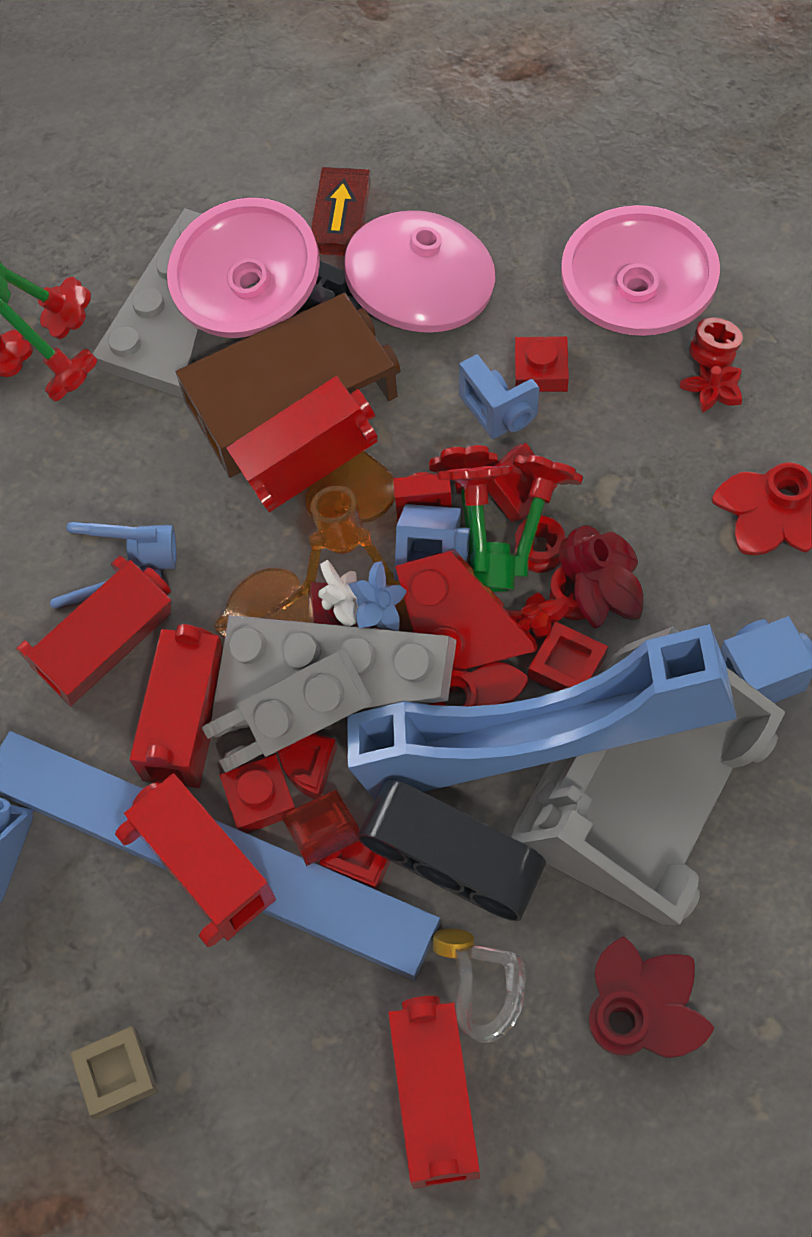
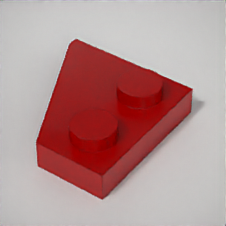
[395,549,538,671]

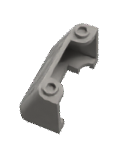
[512,626,785,925]

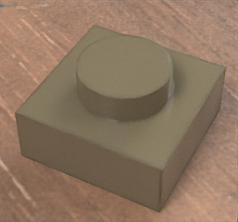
[70,1026,158,1120]

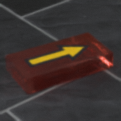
[311,167,371,256]

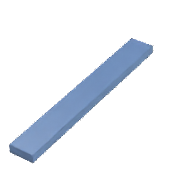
[0,731,441,981]

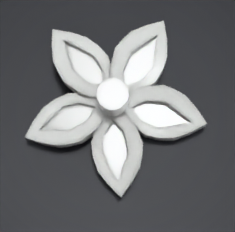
[319,560,358,627]

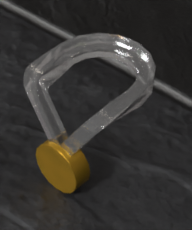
[433,929,526,1043]

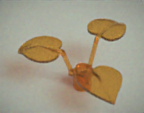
[213,451,414,638]

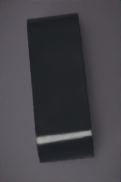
[357,780,546,922]

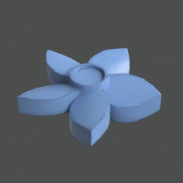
[349,561,407,631]

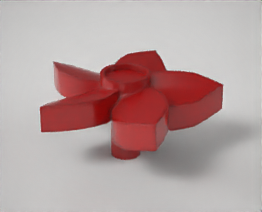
[679,364,742,413]
[506,592,569,639]

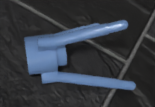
[50,522,177,609]

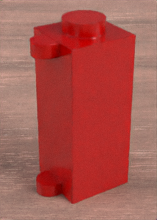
[226,376,378,513]
[16,555,171,707]
[129,624,223,788]
[115,773,276,947]
[388,996,480,1189]

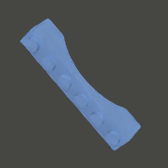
[347,624,737,800]

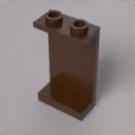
[175,293,400,478]

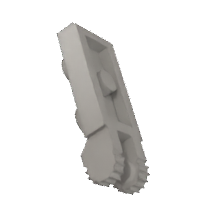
[201,647,373,772]

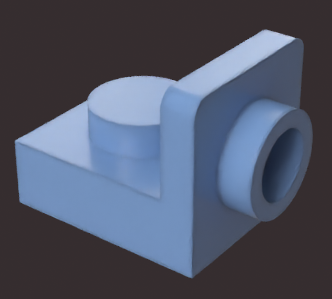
[459,354,540,440]

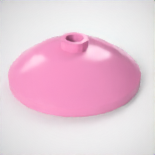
[167,198,320,338]
[561,205,720,336]
[344,211,495,333]

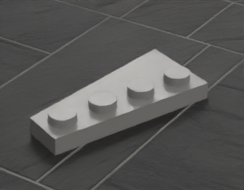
[93,208,202,399]
[211,615,457,733]

